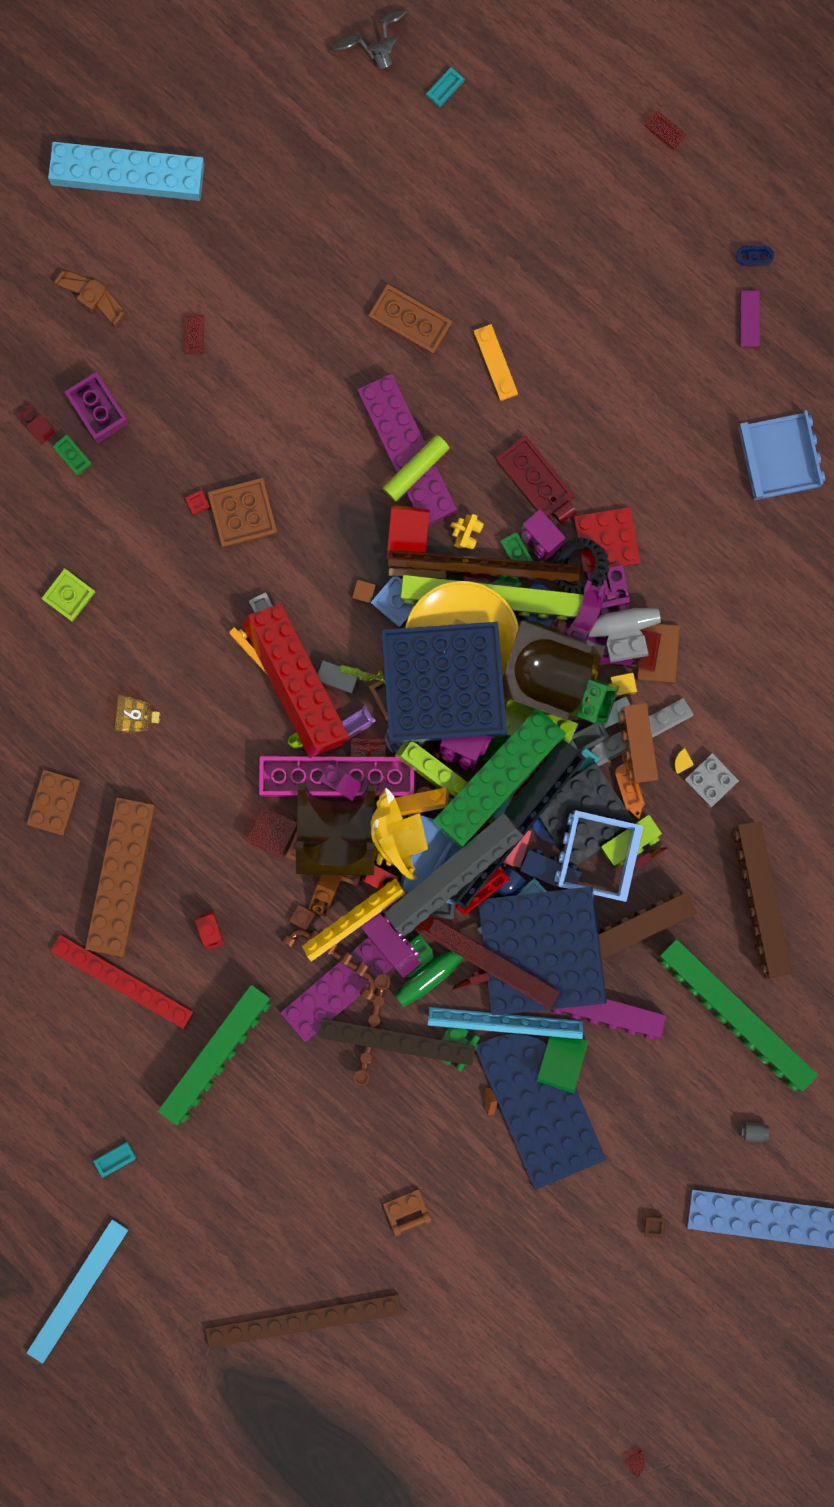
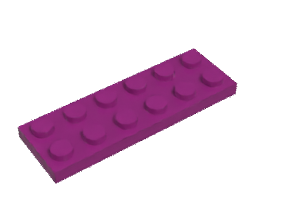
[281,937,393,1042]

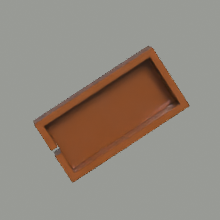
[618,703,659,785]

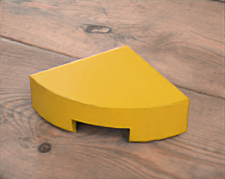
[675,748,694,774]

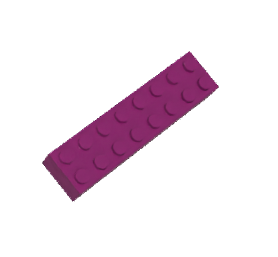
[357,374,457,527]

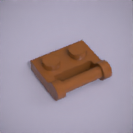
[383,1189,432,1237]

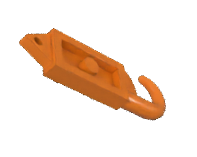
[608,754,645,819]

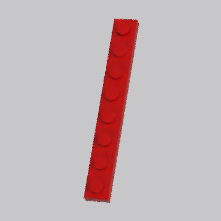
[50,935,194,1029]

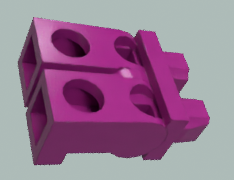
[586,565,630,616]

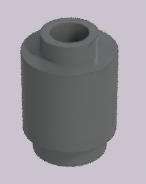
[740,1122,769,1143]

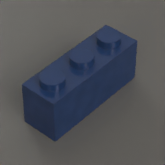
[519,848,582,890]

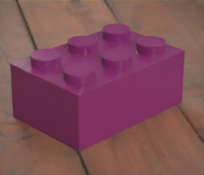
[65,372,129,444]
[520,509,566,562]
[360,913,421,978]

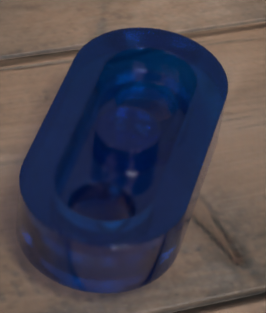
[736,246,774,266]

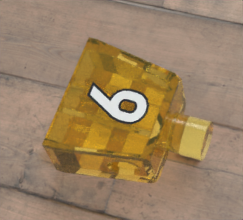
[115,695,160,733]

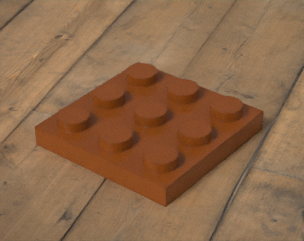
[208,478,278,548]

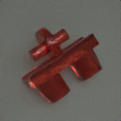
[351,739,386,757]

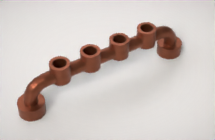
[281,929,376,1002]
[354,974,390,1086]

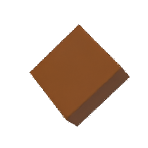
[352,580,376,604]

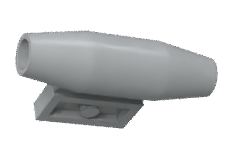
[588,608,661,663]

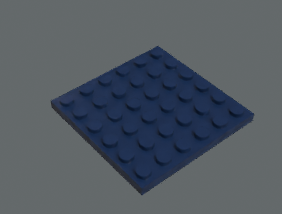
[382,622,507,744]
[479,886,607,1016]

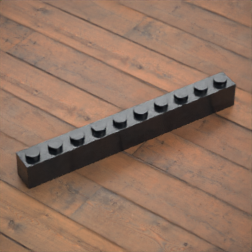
[450,740,586,910]

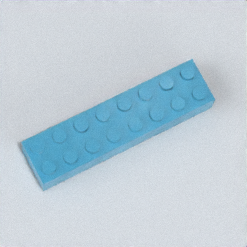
[48,142,205,201]

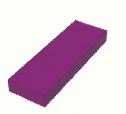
[740,291,760,348]

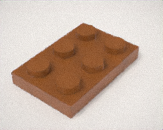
[26,770,81,836]

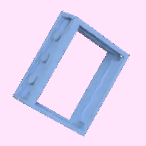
[554,810,643,902]

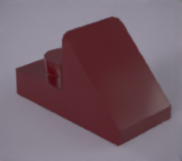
[16,403,56,445]

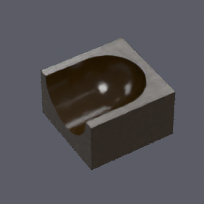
[502,621,605,720]

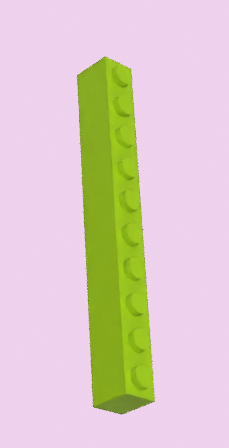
[400,575,584,621]

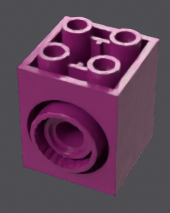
[439,736,493,770]

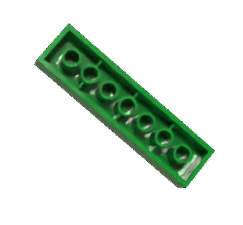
[433,709,566,849]
[157,985,272,1126]

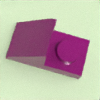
[319,764,362,801]

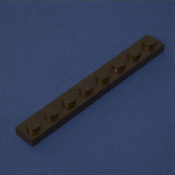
[319,1018,475,1066]

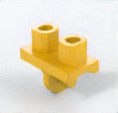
[450,514,484,549]

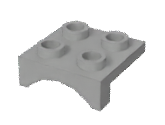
[684,753,739,808]

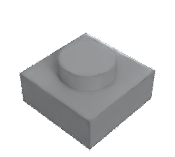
[249,592,272,613]

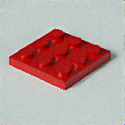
[574,507,640,573]

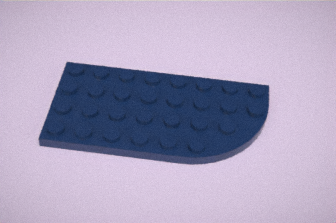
[476,1034,606,1190]

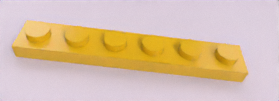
[302,878,406,962]

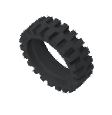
[553,538,610,595]

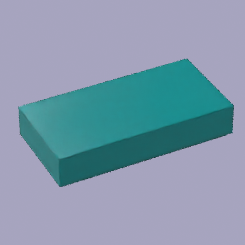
[426,67,465,108]
[93,1141,137,1178]

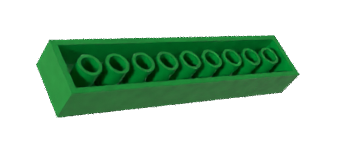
[657,939,818,1092]

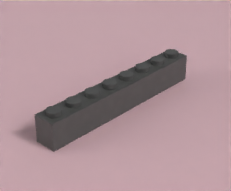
[385,813,524,936]

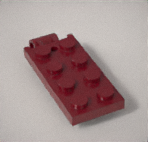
[496,435,576,524]

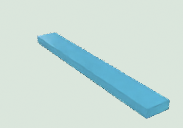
[428,1007,583,1039]
[27,1219,129,1364]

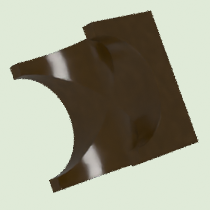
[295,783,376,875]

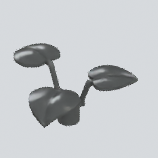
[330,9,409,69]

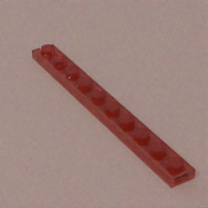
[385,897,561,1010]

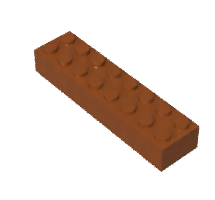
[85,798,156,957]

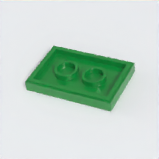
[536,1036,589,1093]

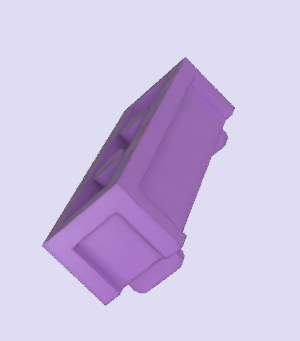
[326,705,376,753]

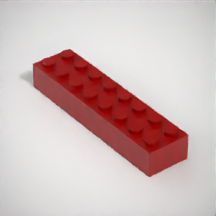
[242,603,349,758]

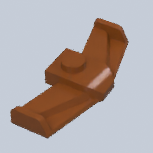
[54,270,127,328]

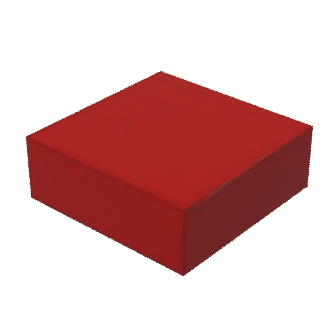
[185,490,210,515]

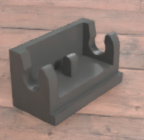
[318,659,360,693]

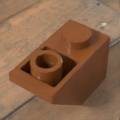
[308,875,342,917]

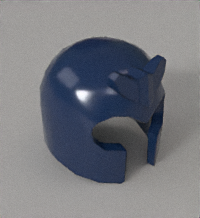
[495,863,526,897]

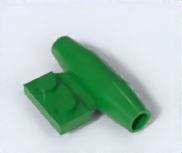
[394,935,464,1007]

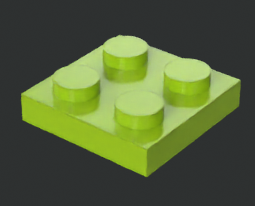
[41,569,96,622]

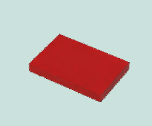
[387,505,430,559]

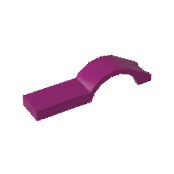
[568,580,606,639]

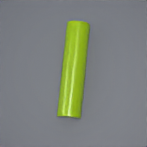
[382,434,450,502]

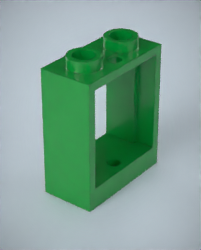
[577,680,619,723]

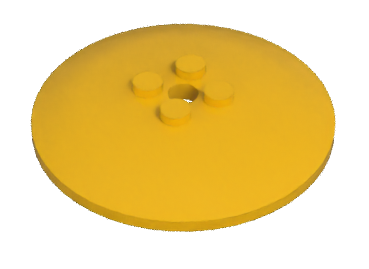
[405,581,519,678]

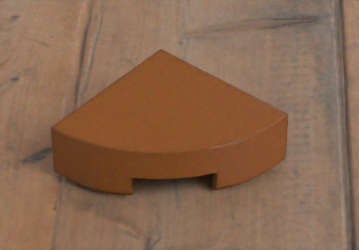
[484,1088,498,1116]

